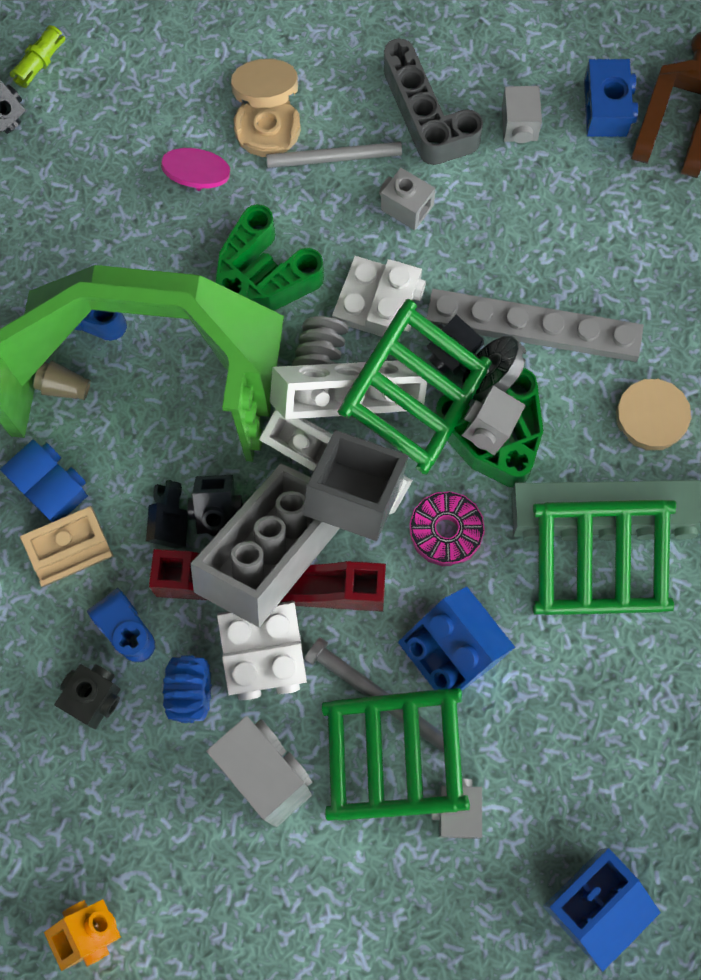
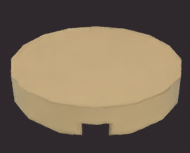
[231,59,298,108]
[234,101,301,157]
[616,379,691,450]

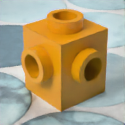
[44,899,121,971]

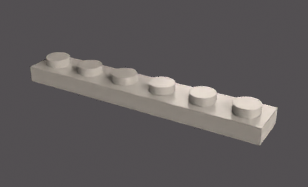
[426,289,644,362]

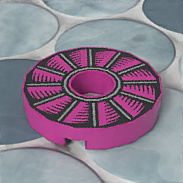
[409,491,485,566]

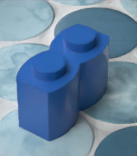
[0,439,88,523]

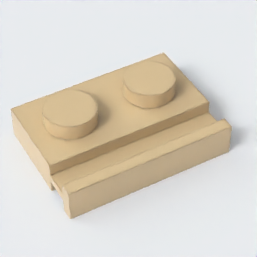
[20,506,114,587]

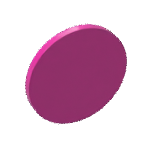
[161,148,230,191]

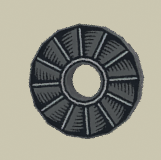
[462,336,526,402]

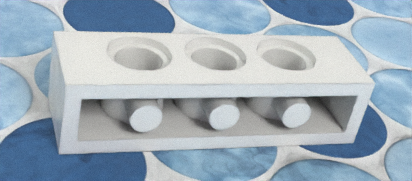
[270,360,427,420]
[259,409,413,514]

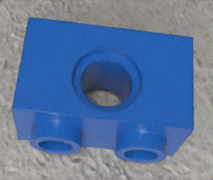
[584,59,638,137]

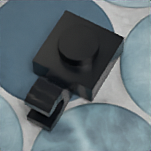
[146,480,188,549]

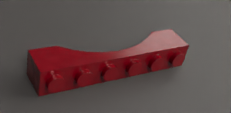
[149,549,386,612]

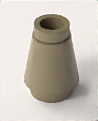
[33,361,91,400]

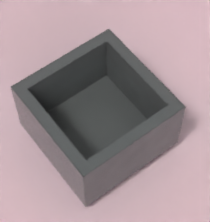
[303,430,409,541]

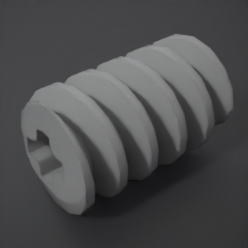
[292,316,349,366]

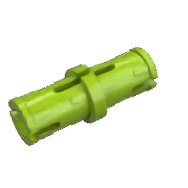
[9,25,65,88]

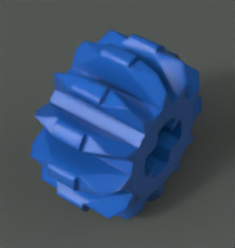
[162,655,212,723]

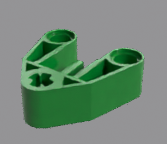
[216,204,324,311]
[435,368,544,488]

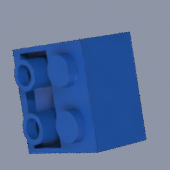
[398,587,516,691]
[543,848,661,972]

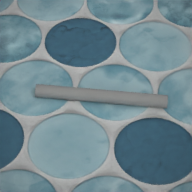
[266,141,402,168]

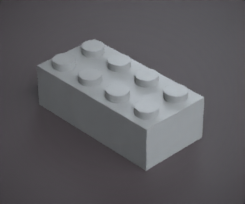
[191,463,340,627]
[206,716,313,828]

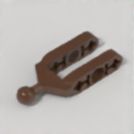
[631,32,701,178]

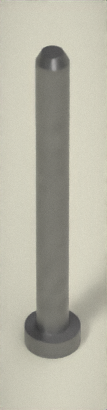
[305,637,444,753]

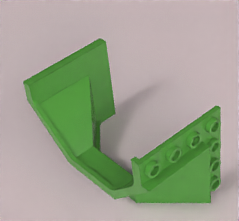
[0,265,284,462]

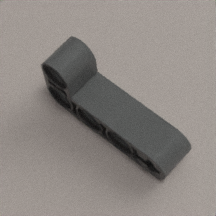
[384,38,483,165]

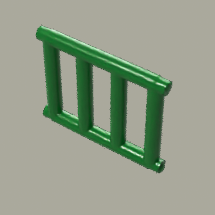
[337,299,492,475]
[533,500,677,615]
[322,688,470,821]

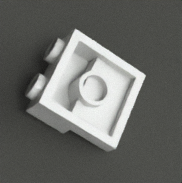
[332,256,426,342]
[217,601,307,700]

